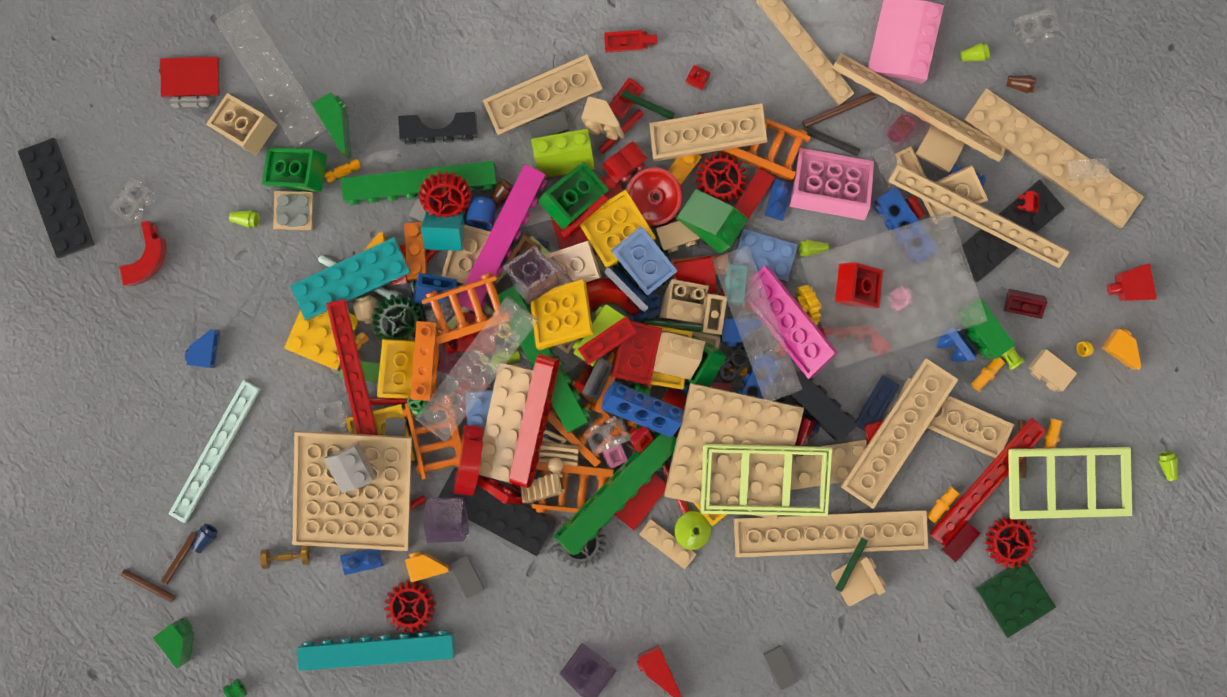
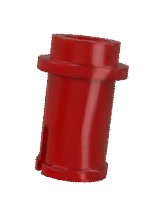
[905,195,926,219]

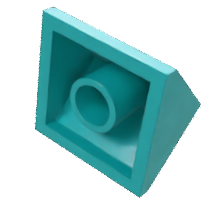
[421,211,465,251]

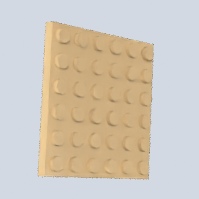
[664,383,804,520]
[292,431,412,551]

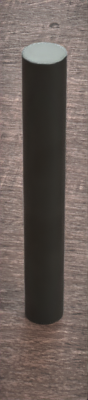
[806,127,860,156]

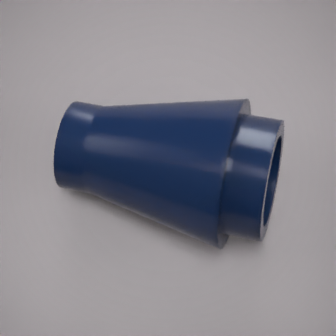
[191,524,218,553]

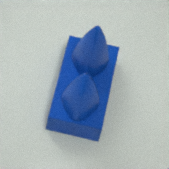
[764,179,793,221]
[628,291,662,324]
[937,323,977,362]
[340,549,383,575]

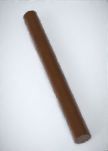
[803,92,876,128]

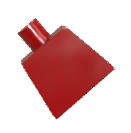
[1107,263,1157,301]

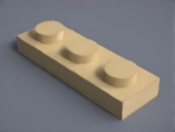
[639,519,696,569]

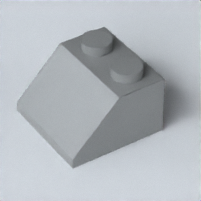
[324,441,376,493]

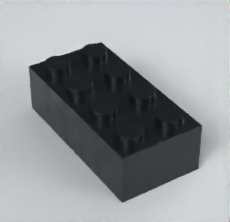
[781,371,857,442]

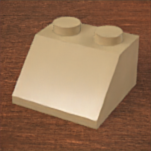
[653,333,705,380]

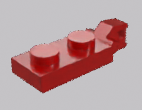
[604,30,658,53]

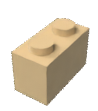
[656,221,700,254]
[699,294,727,336]
[1028,349,1077,392]

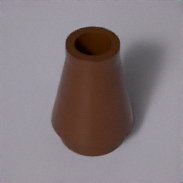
[1006,75,1036,94]
[490,179,513,208]

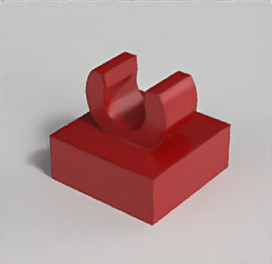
[685,65,711,91]
[1018,191,1039,213]
[628,426,654,453]

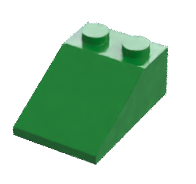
[311,92,352,159]
[262,148,327,192]
[537,161,609,230]
[676,189,748,254]

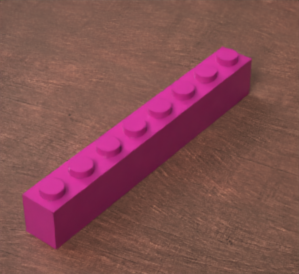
[458,164,548,312]

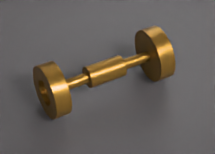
[260,546,311,569]

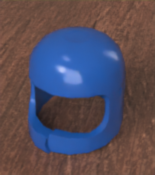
[466,196,496,231]

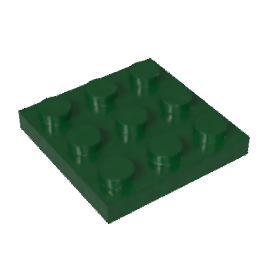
[975,560,1056,638]

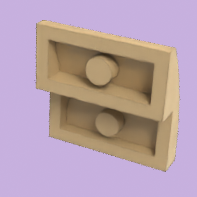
[915,124,965,173]

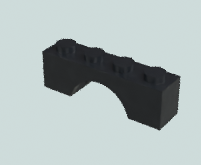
[398,112,478,145]

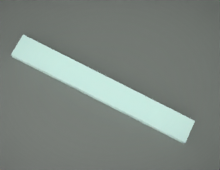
[168,380,261,523]

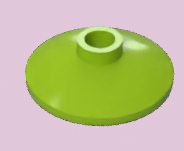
[675,511,711,550]

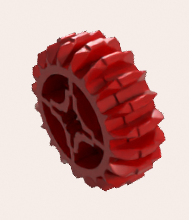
[695,153,747,203]
[419,170,471,218]
[984,516,1038,568]
[384,580,436,633]

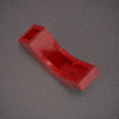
[119,221,166,287]
[586,279,640,316]
[454,425,484,496]

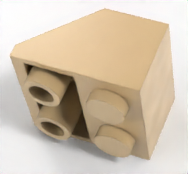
[581,96,624,140]
[659,279,709,324]

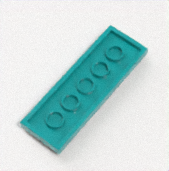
[290,237,411,321]

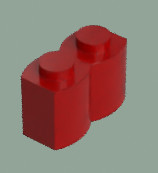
[602,141,648,184]

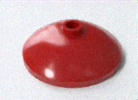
[626,168,682,226]

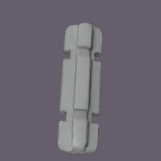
[171,96,209,108]

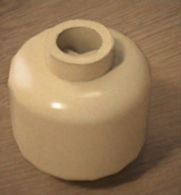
[353,294,379,324]

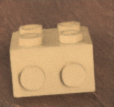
[831,555,886,606]

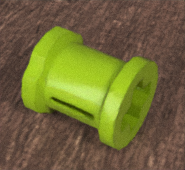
[1000,346,1025,370]

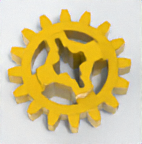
[794,285,821,325]

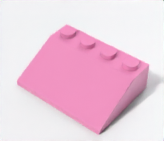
[868,0,944,84]
[790,148,874,220]

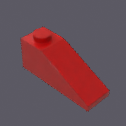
[636,645,682,697]

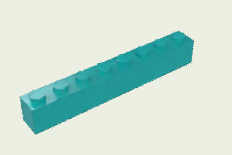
[297,630,455,671]

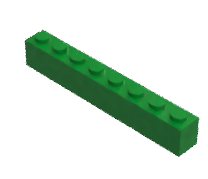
[341,161,497,206]
[498,286,591,433]
[553,431,677,556]

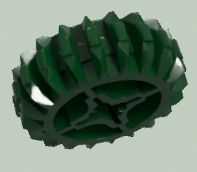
[370,294,423,340]

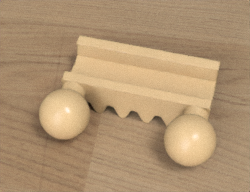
[520,457,565,503]

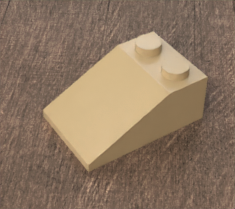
[206,93,277,156]

